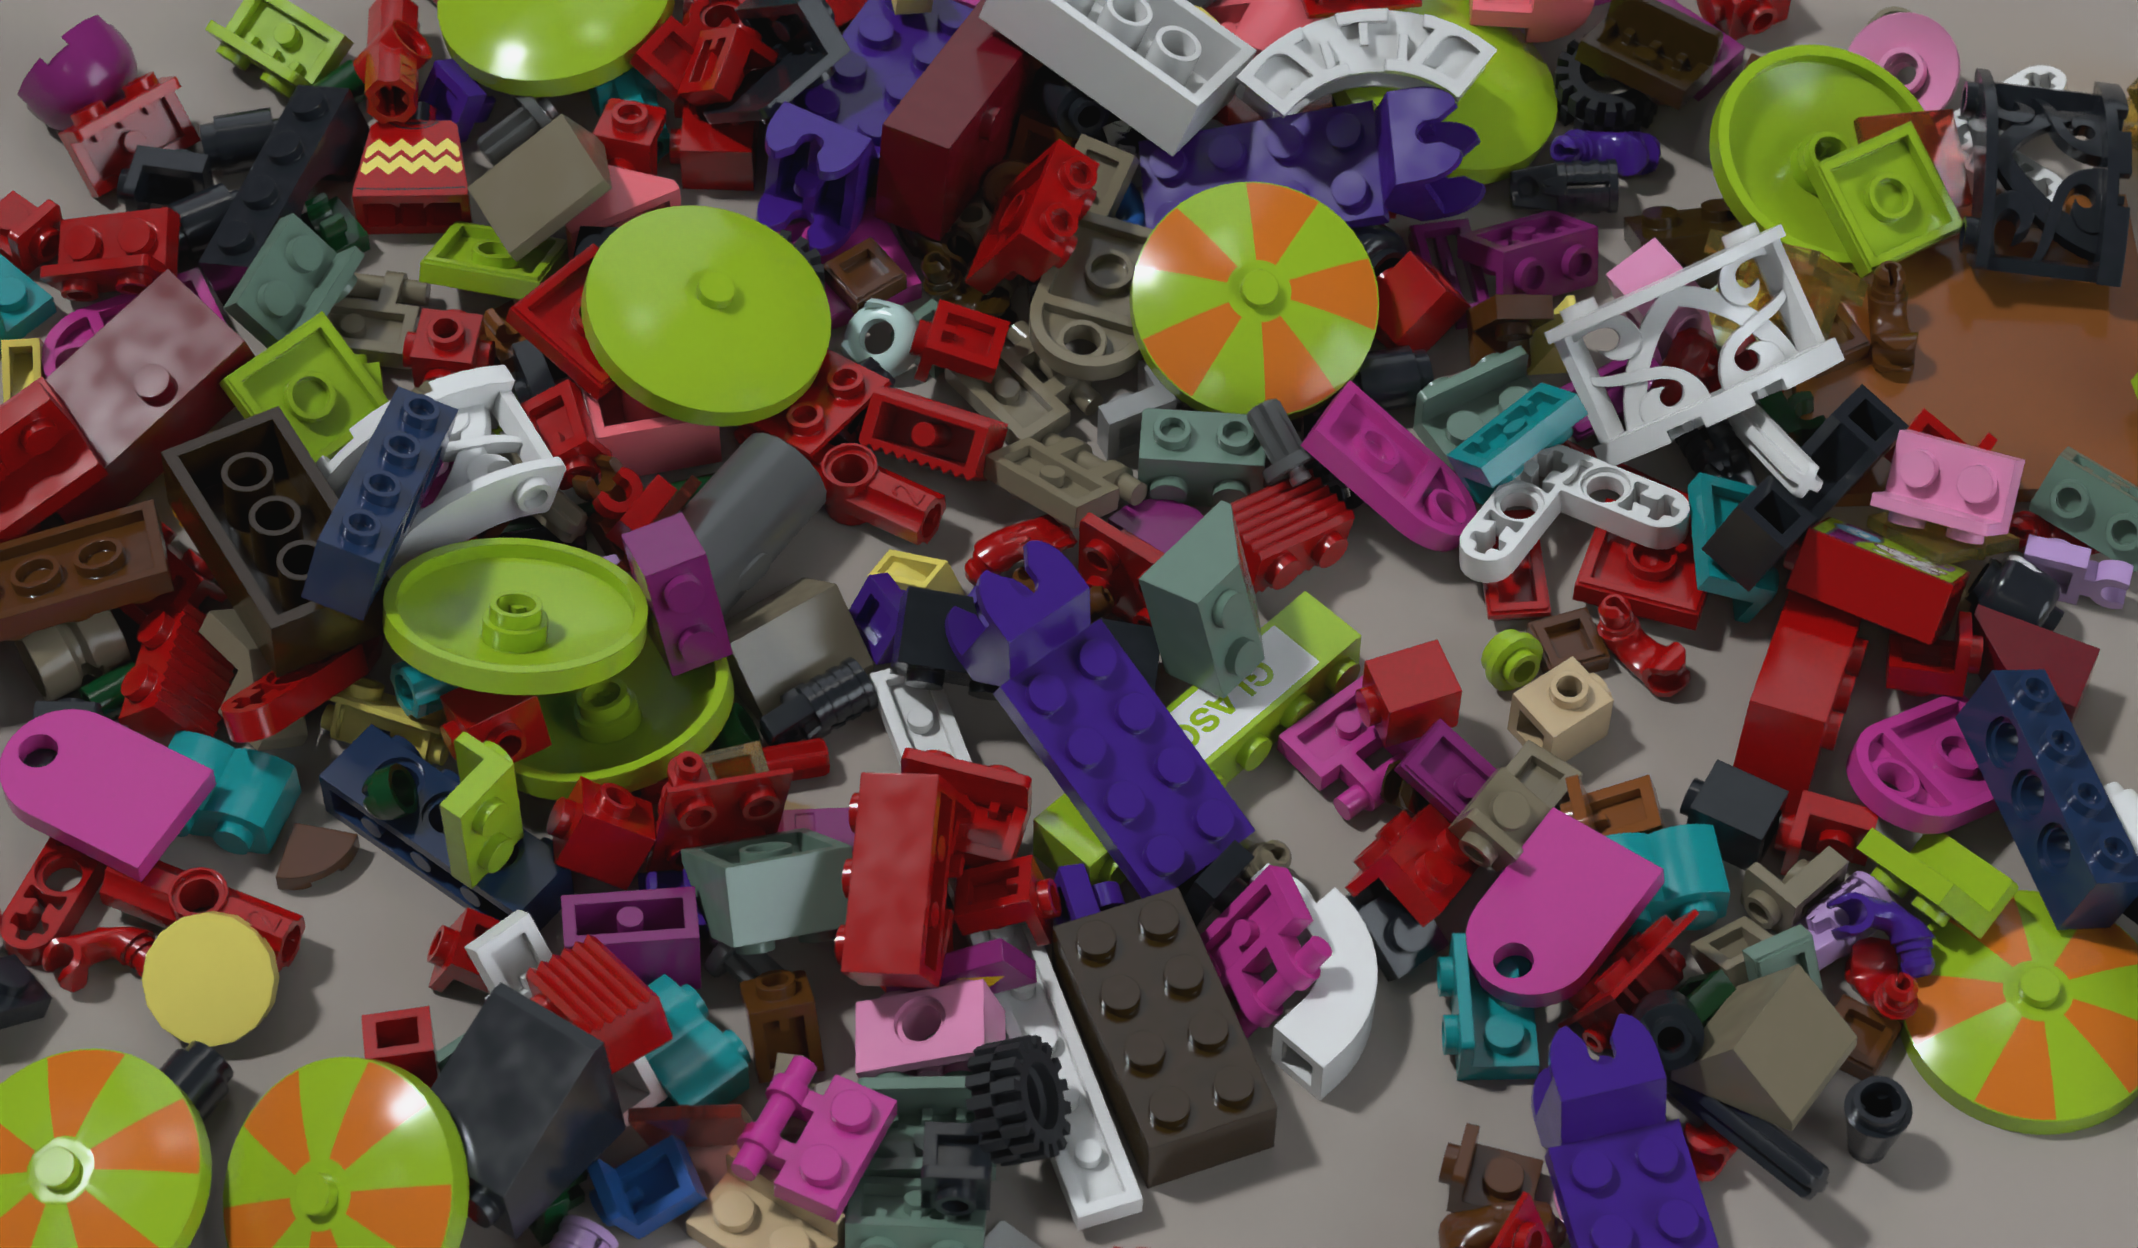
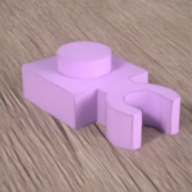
[2022,534,2134,609]

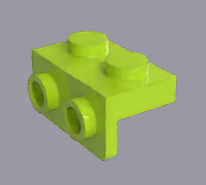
[205,0,354,99]
[440,731,524,889]
[1857,827,2018,939]

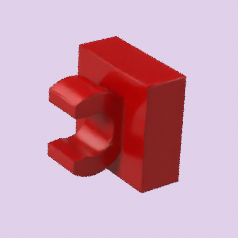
[592,467,677,552]

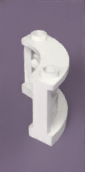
[1235,8,1498,119]
[1544,222,1845,466]
[316,365,566,579]

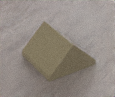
[467,113,612,262]
[724,577,874,722]
[1671,964,1857,1132]

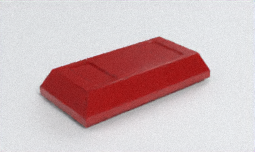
[1482,509,1551,621]

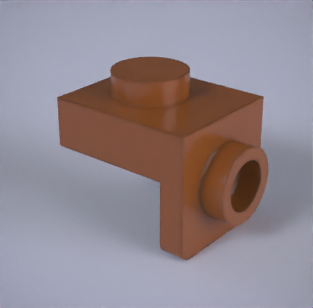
[1560,774,1665,836]

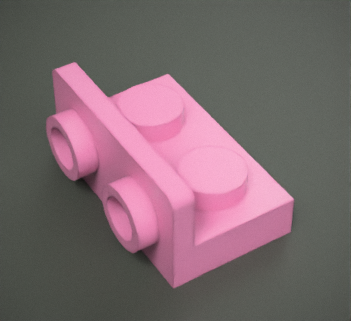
[1870,429,2025,545]

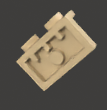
[686,1145,845,1248]

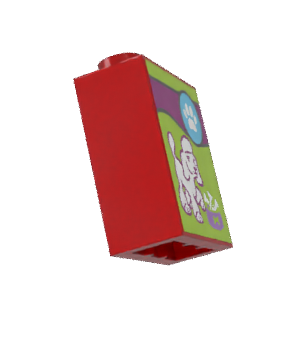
[1783,517,1971,645]

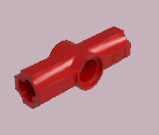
[353,0,433,124]
[802,443,946,546]
[99,860,306,972]

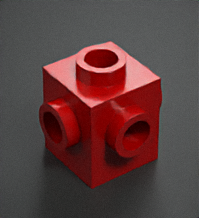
[403,308,496,387]

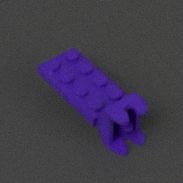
[756,0,973,256]
[1138,86,1486,229]
[945,540,1256,898]
[1531,1014,1719,1248]

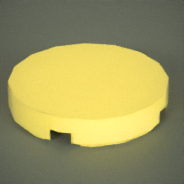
[142,911,280,1047]

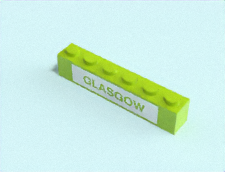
[1033,591,1362,886]

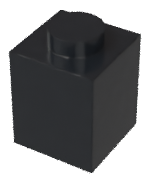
[1680,759,1789,870]

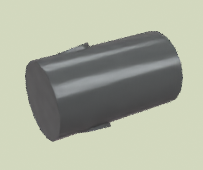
[674,433,826,617]

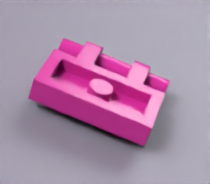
[1277,676,1421,820]
[1200,865,1332,1039]
[730,1056,897,1223]

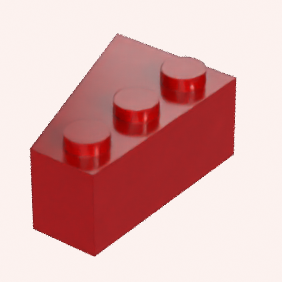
[1733,591,1869,814]
[835,772,976,988]

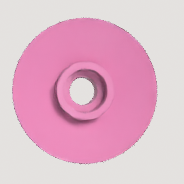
[1848,12,1961,120]

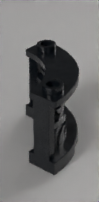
[1959,68,2132,287]

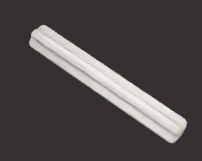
[1728,402,1823,498]

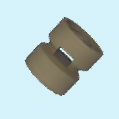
[14,610,131,701]

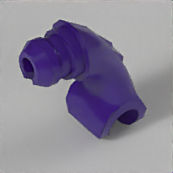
[1550,129,1661,176]
[1827,892,1936,978]

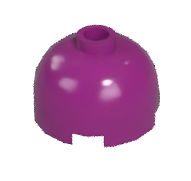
[18,15,137,131]

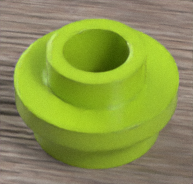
[1481,629,1543,691]

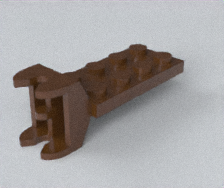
[0,499,175,642]

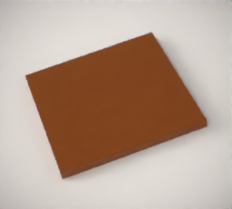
[1781,194,2138,507]

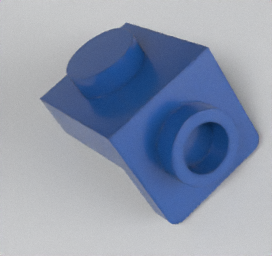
[587,1134,708,1240]

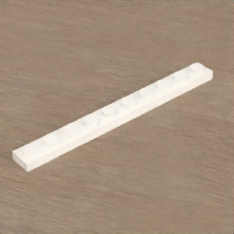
[870,668,1143,1231]

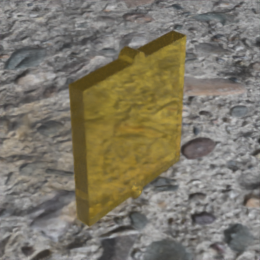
[1867,511,2020,566]

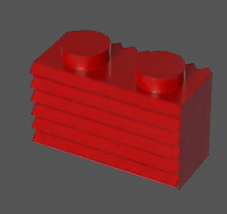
[858,386,1008,481]
[1230,469,1355,594]
[118,600,235,747]
[525,934,673,1075]

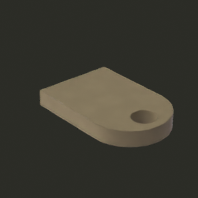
[1028,211,1154,381]

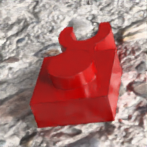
[629,0,733,103]

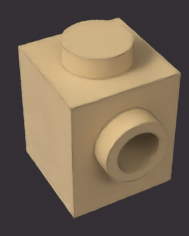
[1507,656,1614,762]

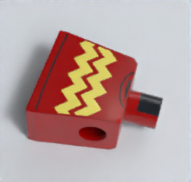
[352,101,473,235]

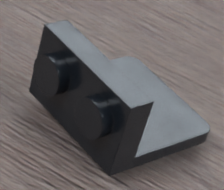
[703,0,851,126]

